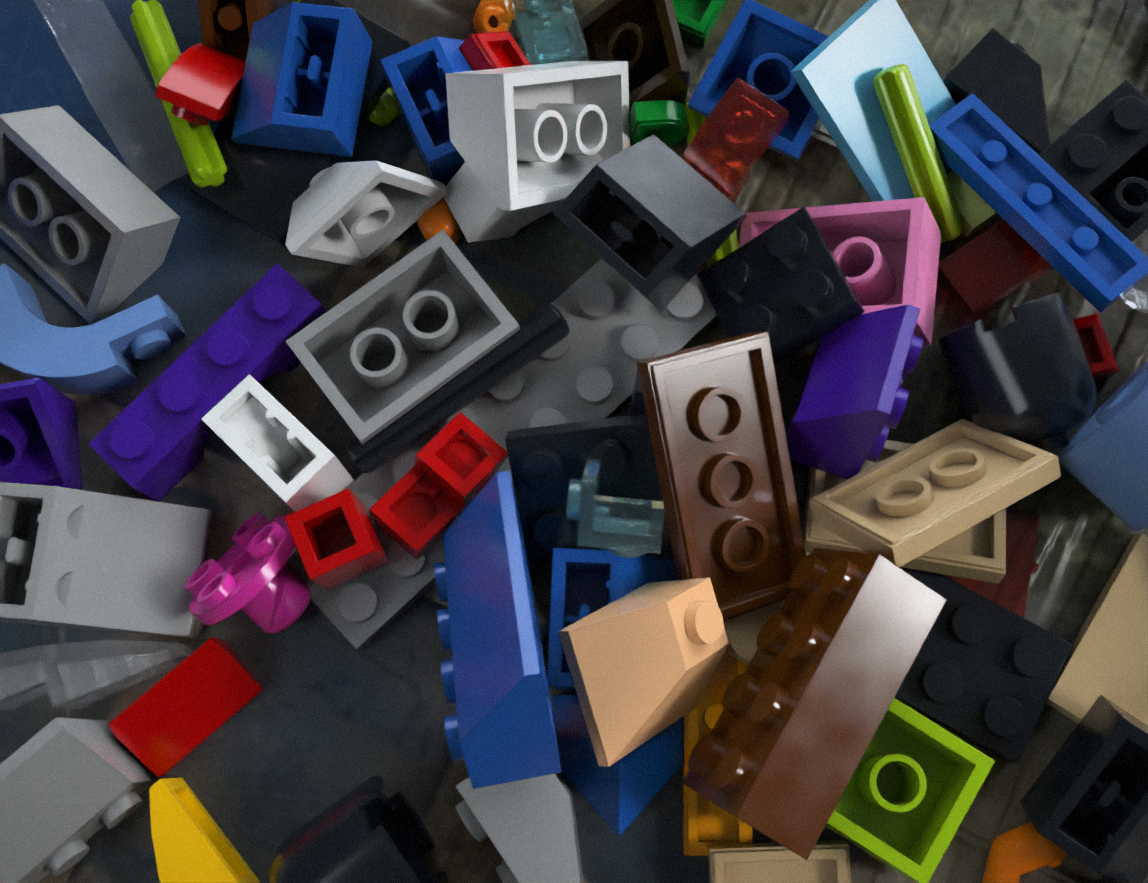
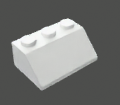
[445,61,630,211]

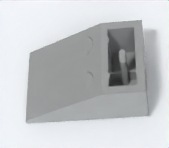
[0,482,211,638]
[455,773,584,883]

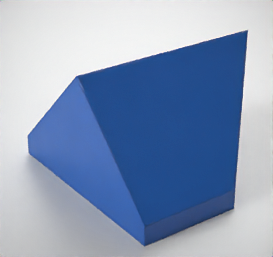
[552,694,684,836]

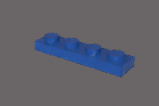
[929,93,1148,313]

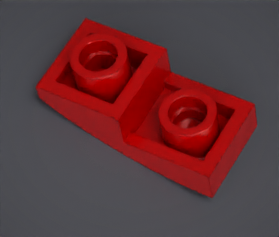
[155,43,246,125]

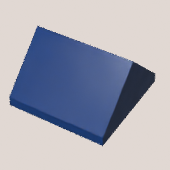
[688,0,829,162]

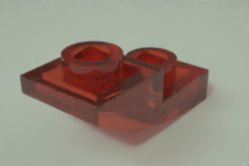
[681,77,789,202]
[938,220,1054,317]

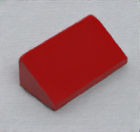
[107,637,265,778]

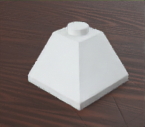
[285,160,449,268]

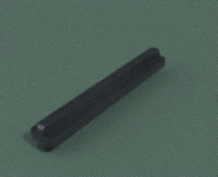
[345,304,570,474]

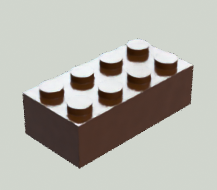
[683,548,946,860]

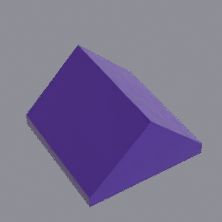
[0,377,83,490]

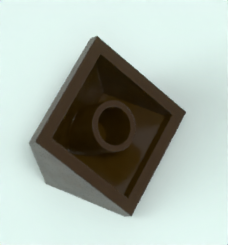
[572,0,690,112]

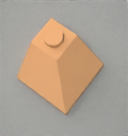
[558,577,729,767]

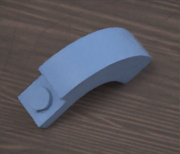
[0,263,187,395]

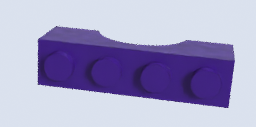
[89,264,326,502]

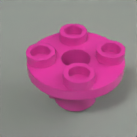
[185,512,311,634]

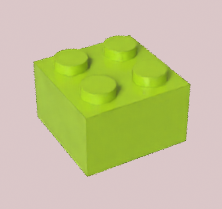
[826,698,995,883]

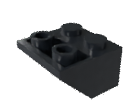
[1038,80,1148,242]
[553,135,747,312]
[1020,695,1148,883]

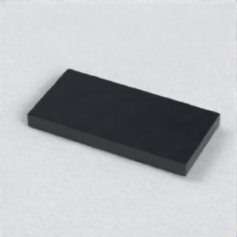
[182,0,411,247]

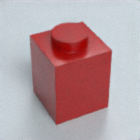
[285,488,389,590]

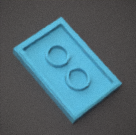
[790,0,956,202]

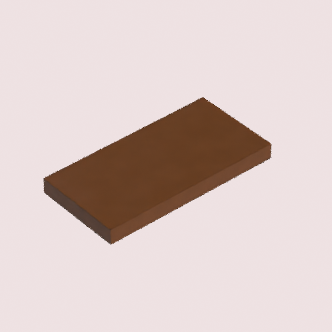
[637,331,806,621]

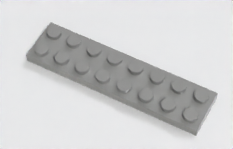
[286,258,719,651]

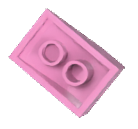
[739,197,941,346]

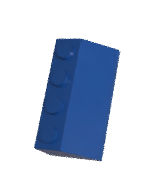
[434,470,562,789]

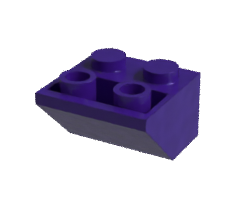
[786,304,924,480]

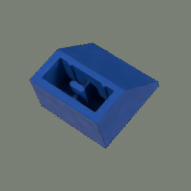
[231,2,373,157]
[380,36,473,186]
[547,548,678,691]

